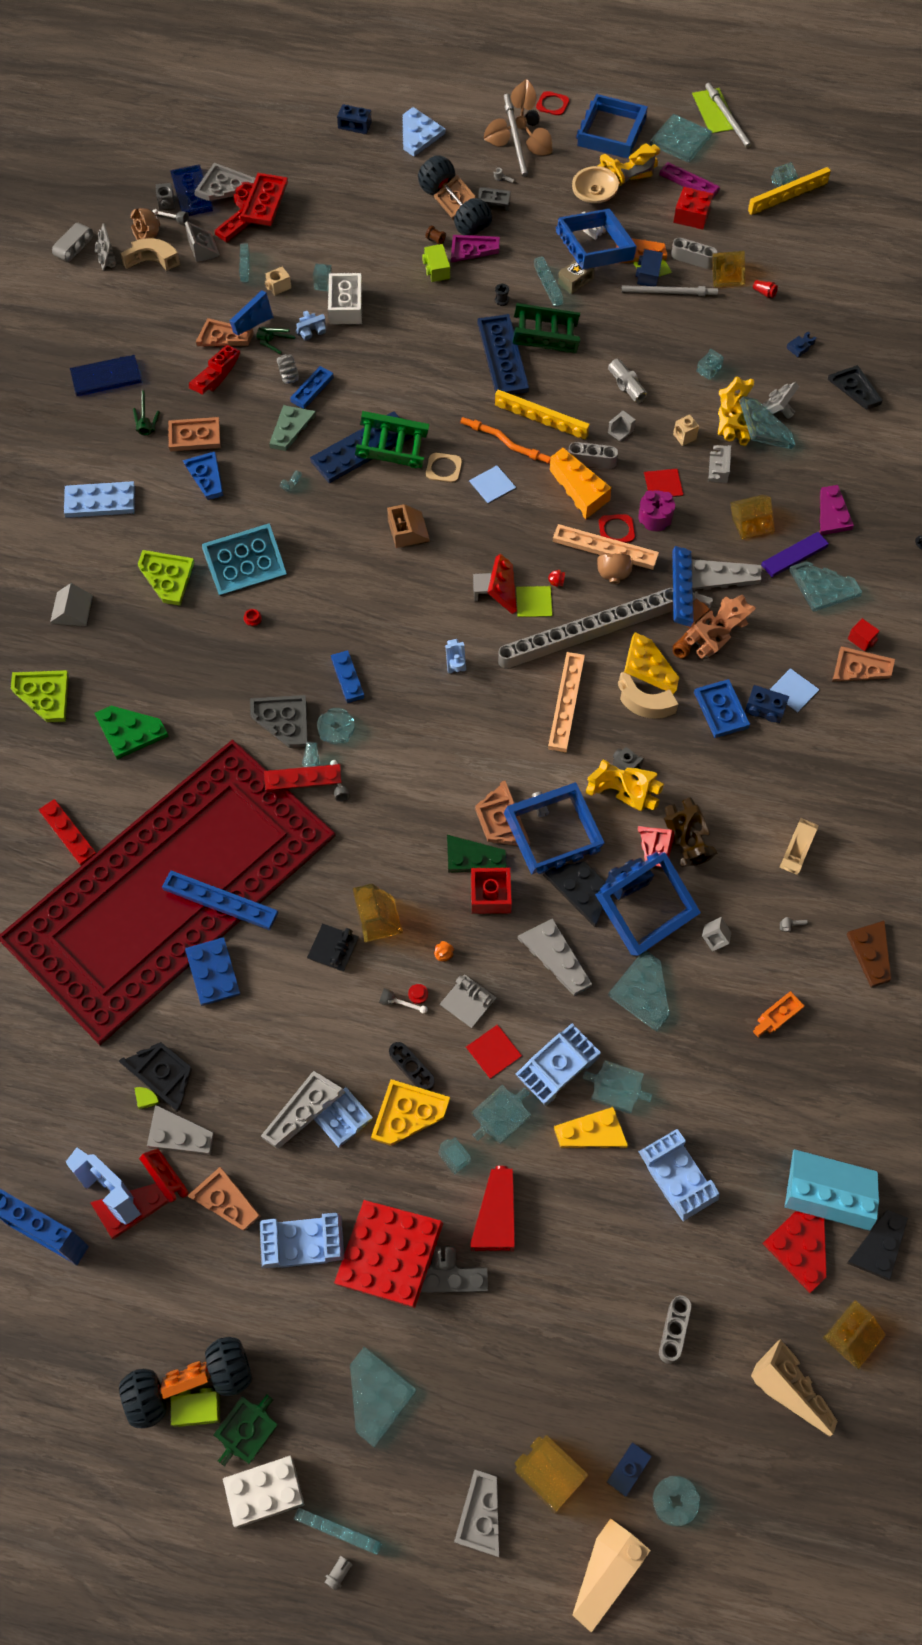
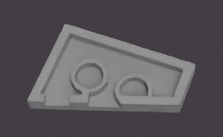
[147,1105,214,1155]
[454,1470,499,1557]

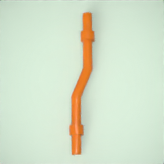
[460,417,551,463]

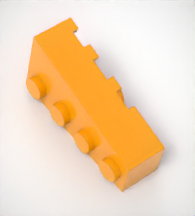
[550,448,612,520]

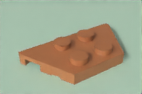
[475,781,530,846]

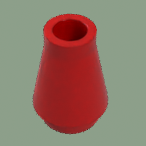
[753,280,778,298]

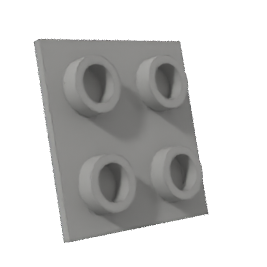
[95,223,116,271]
[440,974,496,1028]

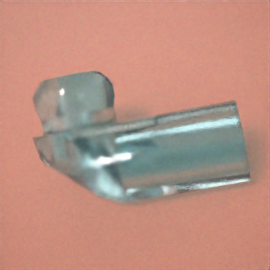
[279,471,302,491]

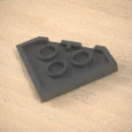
[250,695,308,748]

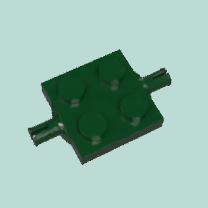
[214,1394,278,1467]

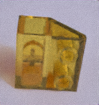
[730,495,775,539]
[822,1300,886,1369]

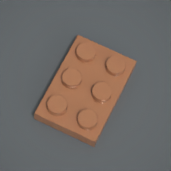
[168,417,221,451]

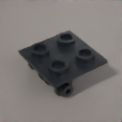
[307,923,359,972]

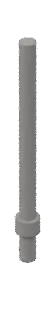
[705,83,751,148]
[504,94,528,176]
[621,286,718,296]

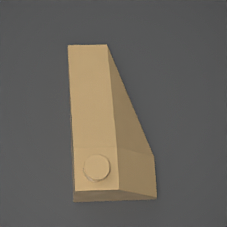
[751,1339,838,1436]
[572,1519,651,1632]

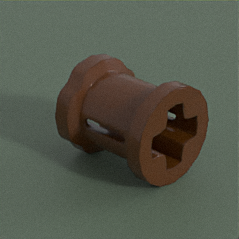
[425,225,446,245]

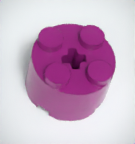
[638,490,675,531]

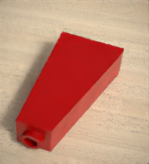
[471,1166,514,1251]

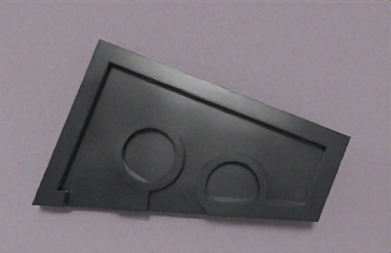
[828,365,883,410]
[847,1210,908,1280]

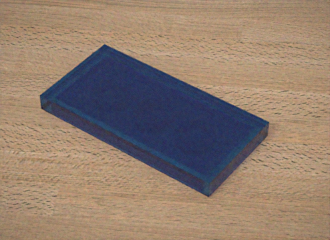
[170,165,213,216]
[70,354,142,397]

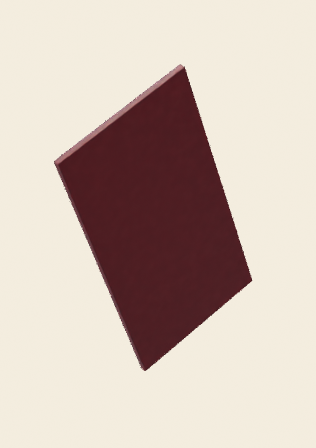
[0,739,336,1046]

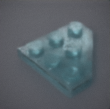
[739,396,795,449]
[789,561,862,612]
[608,951,669,1032]
[350,1347,417,1447]

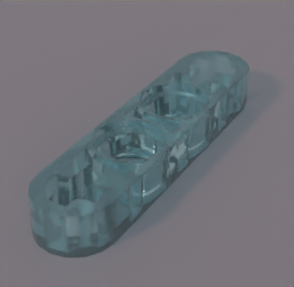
[534,256,563,307]
[294,1508,382,1555]

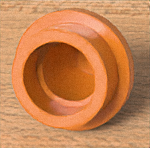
[434,941,454,962]

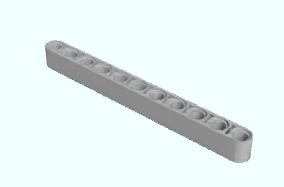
[498,588,673,669]

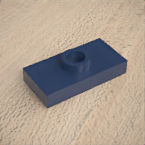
[606,1442,651,1497]

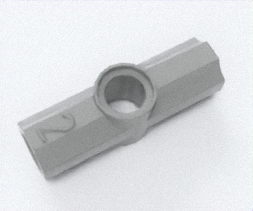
[608,359,647,403]

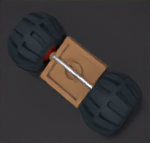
[418,155,492,236]

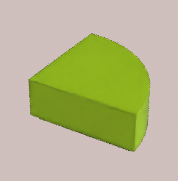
[134,1087,160,1109]

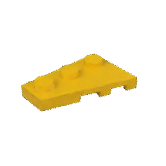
[554,1107,628,1148]

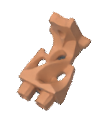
[685,595,756,658]

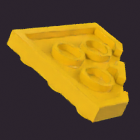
[624,632,679,694]
[371,1079,450,1146]

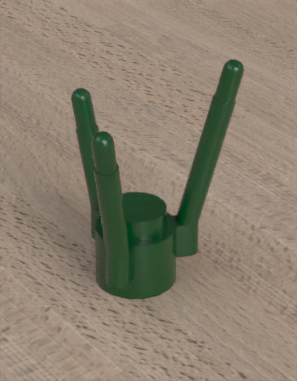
[257,326,295,354]
[133,390,160,436]

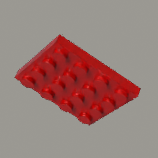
[334,1200,443,1308]

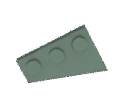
[269,405,316,451]

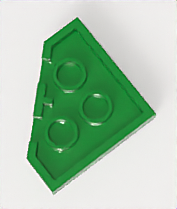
[94,706,169,759]

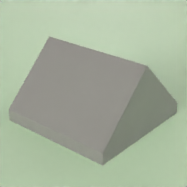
[185,221,220,262]
[50,583,93,626]

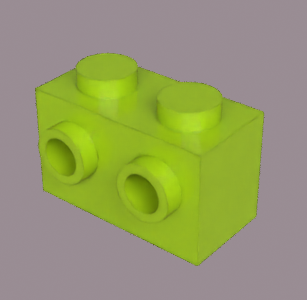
[422,244,450,282]
[171,1388,220,1427]

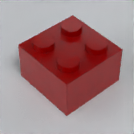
[673,187,713,230]
[471,868,512,914]

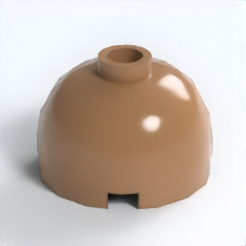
[131,208,160,240]
[597,553,633,584]

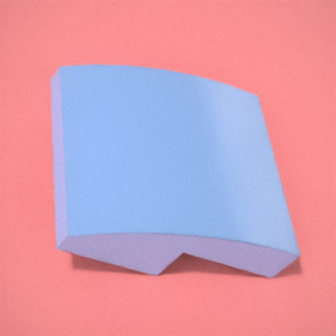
[314,1087,373,1148]

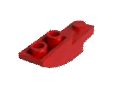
[189,345,240,395]

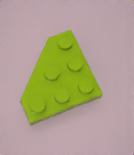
[138,550,195,606]
[11,670,69,722]

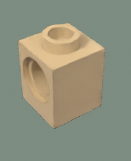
[265,266,291,296]
[673,415,699,446]

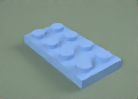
[64,481,135,518]

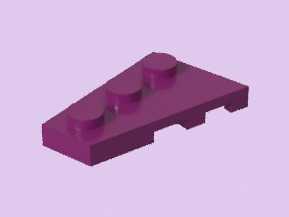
[451,235,500,263]
[819,485,854,535]

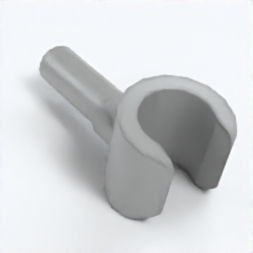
[494,168,515,183]
[780,917,807,932]

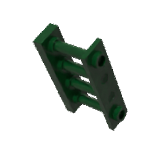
[512,303,580,353]

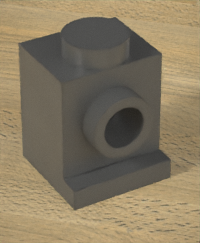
[613,747,644,771]

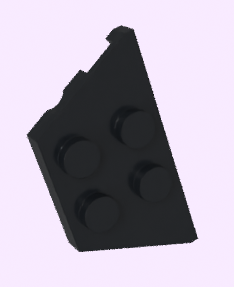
[543,861,606,927]
[119,1042,192,1112]

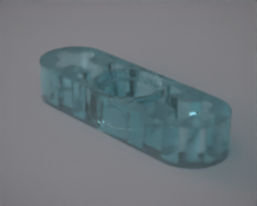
[239,243,250,282]

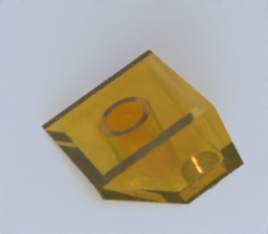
[712,251,745,287]

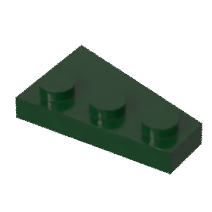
[447,835,506,873]

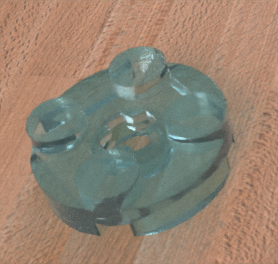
[317,708,355,744]
[652,1476,700,1526]

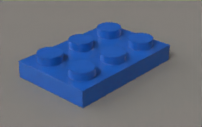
[694,679,750,738]
[185,937,240,1006]

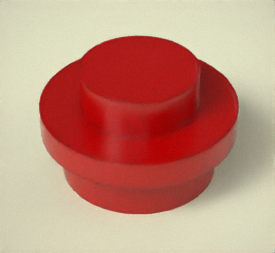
[244,609,262,626]
[408,984,428,1004]

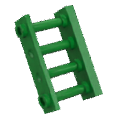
[355,411,429,468]

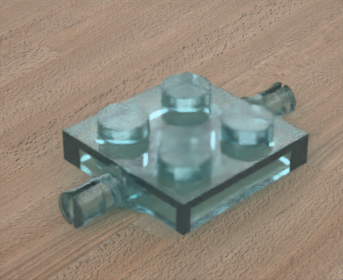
[583,1060,653,1114]
[472,1085,531,1144]

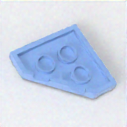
[403,107,445,156]

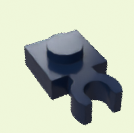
[786,332,816,357]

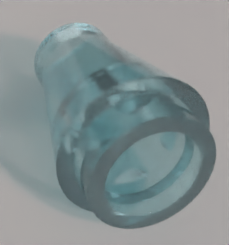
[302,742,320,767]

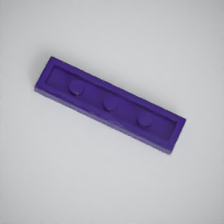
[761,532,829,577]

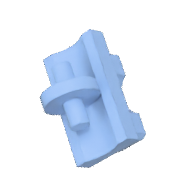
[296,311,326,340]
[445,639,466,674]

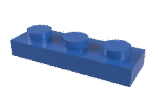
[290,366,334,409]
[331,650,364,703]

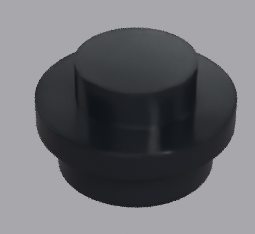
[525,110,540,126]

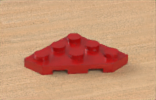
[762,1211,826,1293]

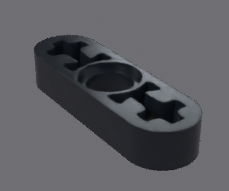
[389,1042,435,1091]

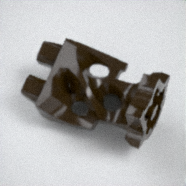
[664,797,718,868]

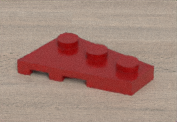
[487,554,517,614]

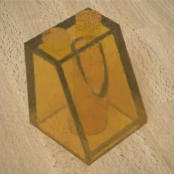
[353,884,403,942]
[514,1435,588,1513]

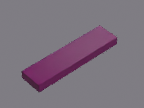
[659,162,720,198]

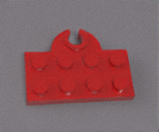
[234,173,288,226]

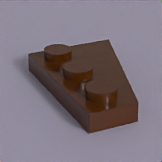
[846,921,891,988]

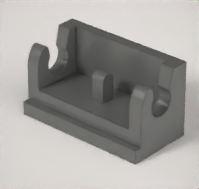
[478,187,511,211]

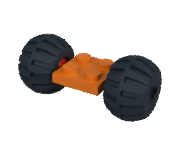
[119,1337,252,1429]

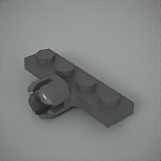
[421,1245,488,1292]

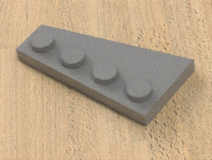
[692,559,761,592]
[518,919,592,996]
[261,1071,345,1149]

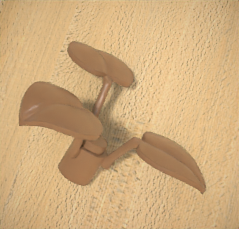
[484,79,553,155]

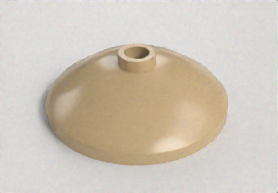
[572,166,619,204]

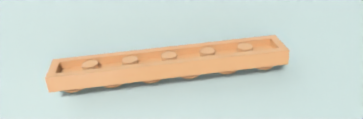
[553,524,659,570]
[548,652,585,752]

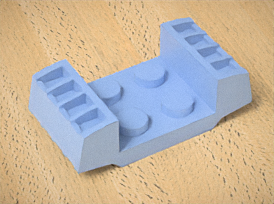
[516,1023,601,1106]
[638,1129,719,1221]
[66,1148,141,1225]
[260,1213,344,1268]

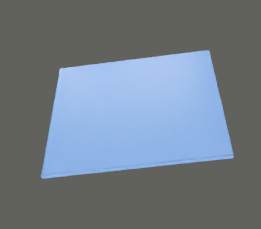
[469,466,516,503]
[770,668,819,712]

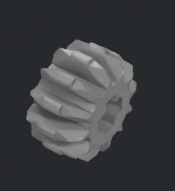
[277,354,299,384]

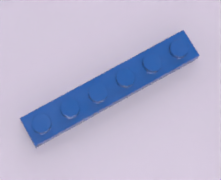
[672,546,693,627]
[162,870,278,930]

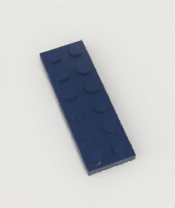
[477,314,529,395]
[310,411,413,484]

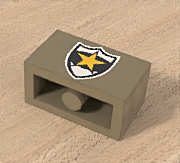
[558,260,595,294]

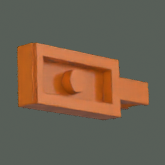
[753,991,805,1038]

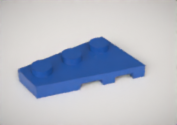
[230,290,273,335]
[182,452,224,500]

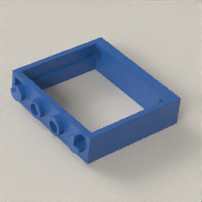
[576,94,648,159]
[556,209,637,270]
[504,782,604,875]
[595,851,701,955]
[0,1189,89,1266]

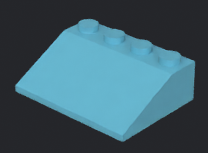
[202,523,287,595]
[784,1149,879,1231]

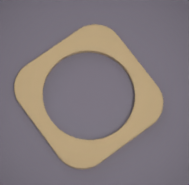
[426,453,462,482]

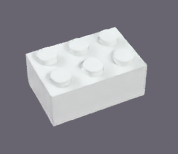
[328,273,362,324]
[223,1456,305,1528]

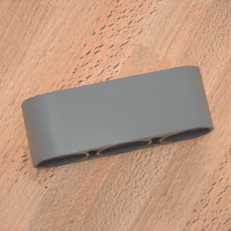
[52,222,93,262]
[671,238,717,269]
[568,442,618,469]
[659,1296,691,1364]

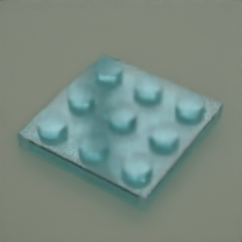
[650,114,712,163]

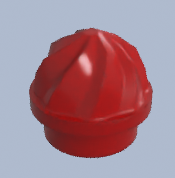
[548,569,565,587]

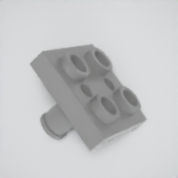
[758,382,800,419]

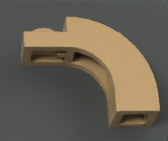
[120,238,180,271]
[618,672,678,719]
[779,818,819,875]

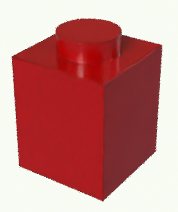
[848,618,880,651]

